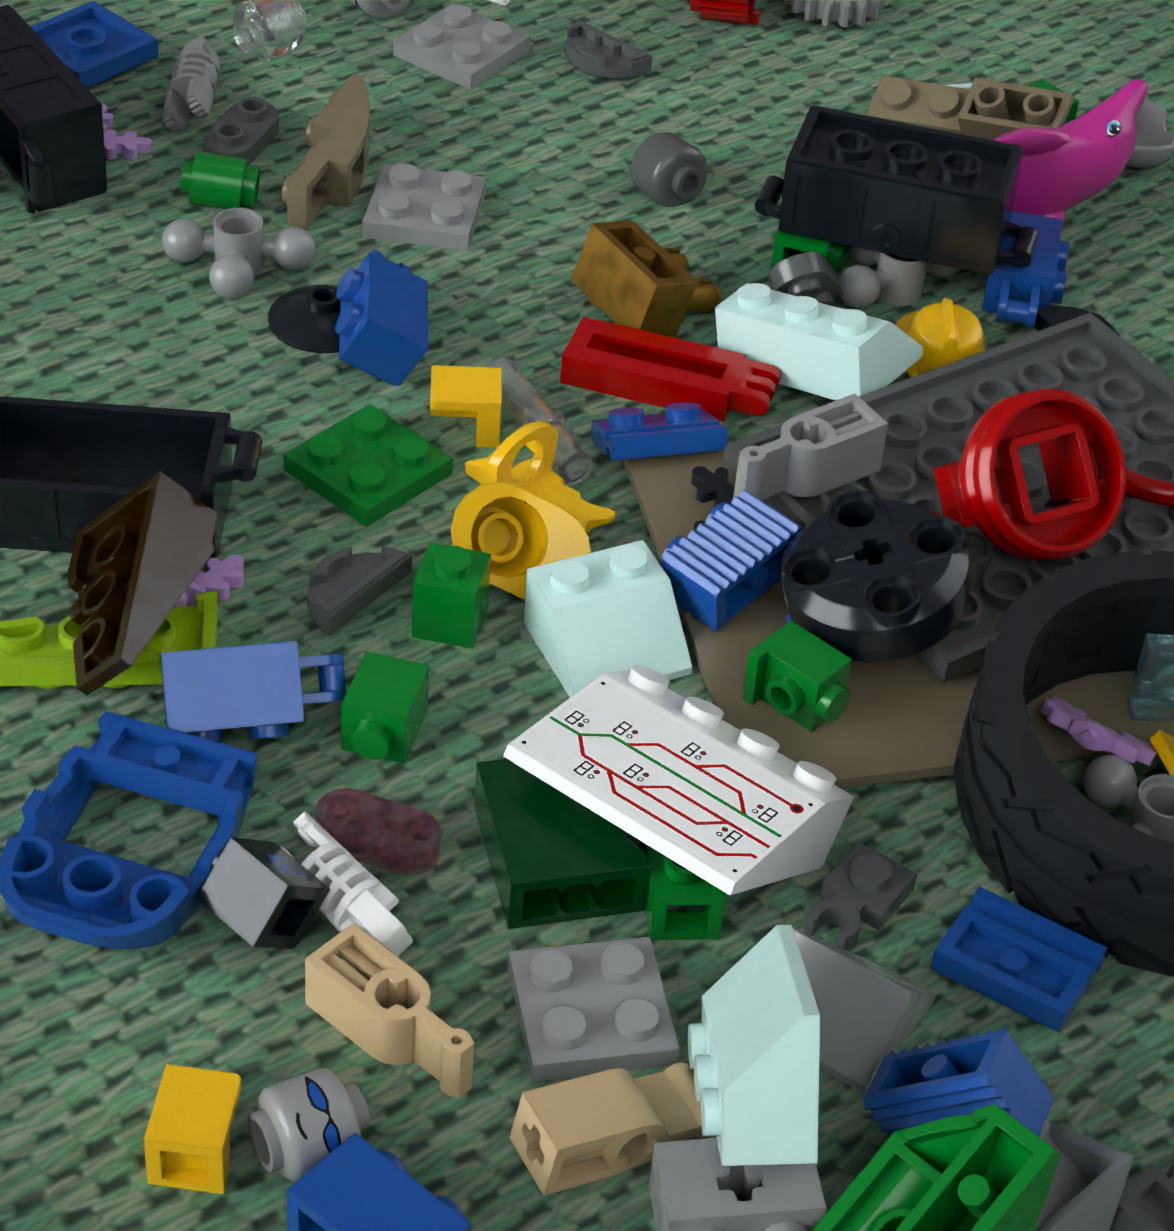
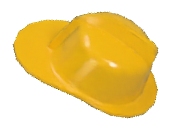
[896,298,985,378]
[450,482,591,600]

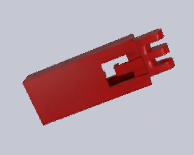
[560,316,782,422]

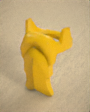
[465,420,615,534]

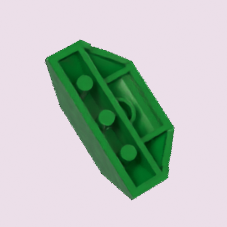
[812,1104,1060,1231]

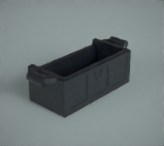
[0,5,107,214]
[754,105,1038,275]
[0,396,263,558]

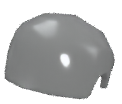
[1126,99,1174,169]

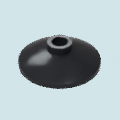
[268,284,341,353]

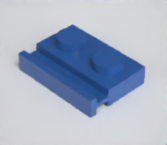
[591,403,728,461]
[930,886,1107,1033]

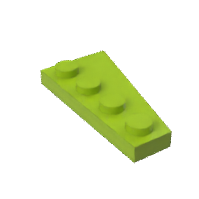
[0,591,218,689]

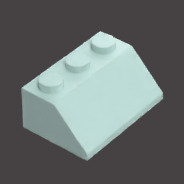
[715,283,923,400]
[688,925,820,1166]

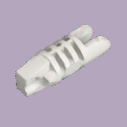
[272,811,413,957]

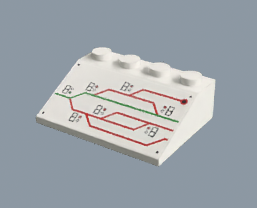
[503,665,854,895]

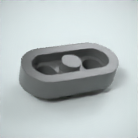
[204,97,279,164]
[769,252,842,306]

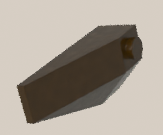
[67,471,218,696]

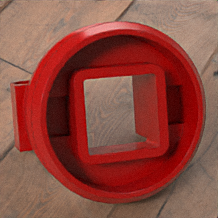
[932,389,1127,560]

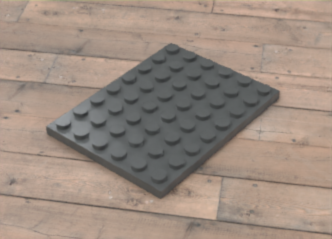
[723,312,1174,682]

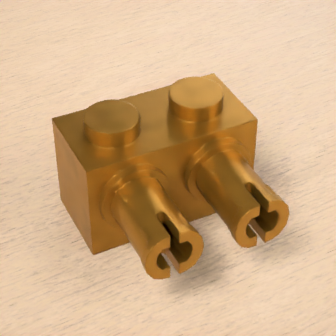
[571,221,721,337]

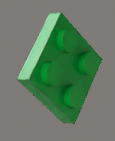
[283,404,453,527]

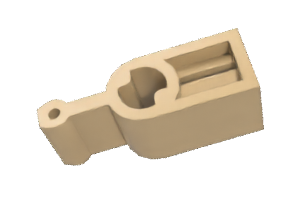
[305,923,474,1099]
[509,1063,710,1196]

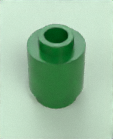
[180,151,260,210]

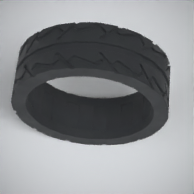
[954,550,1174,977]

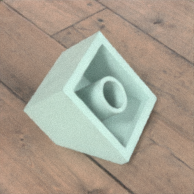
[524,540,692,697]

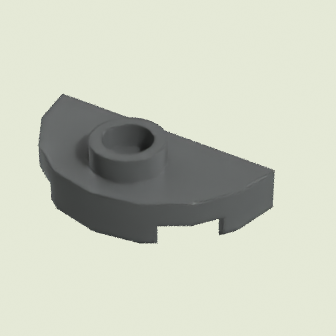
[565,19,652,79]
[307,546,412,635]

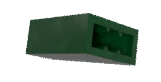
[474,758,650,929]

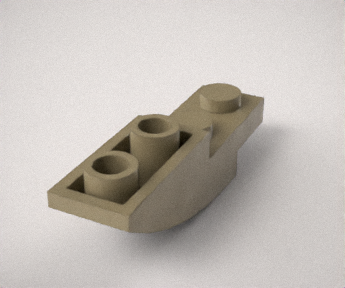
[282,74,370,230]
[866,75,1074,140]

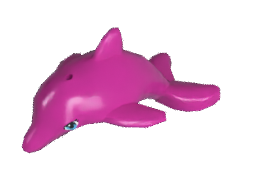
[992,79,1148,228]

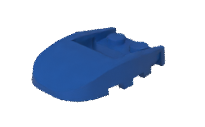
[0,711,257,949]

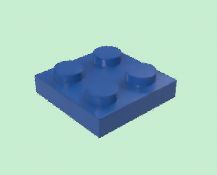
[31,1,158,88]

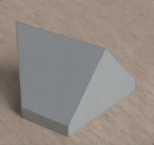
[793,929,936,1094]
[1035,1121,1134,1231]

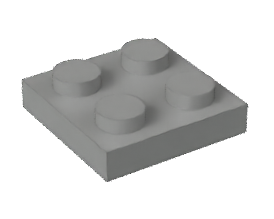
[393,3,530,90]
[362,164,487,251]
[508,937,680,1082]

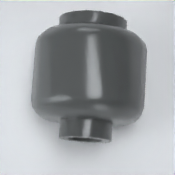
[630,132,708,207]

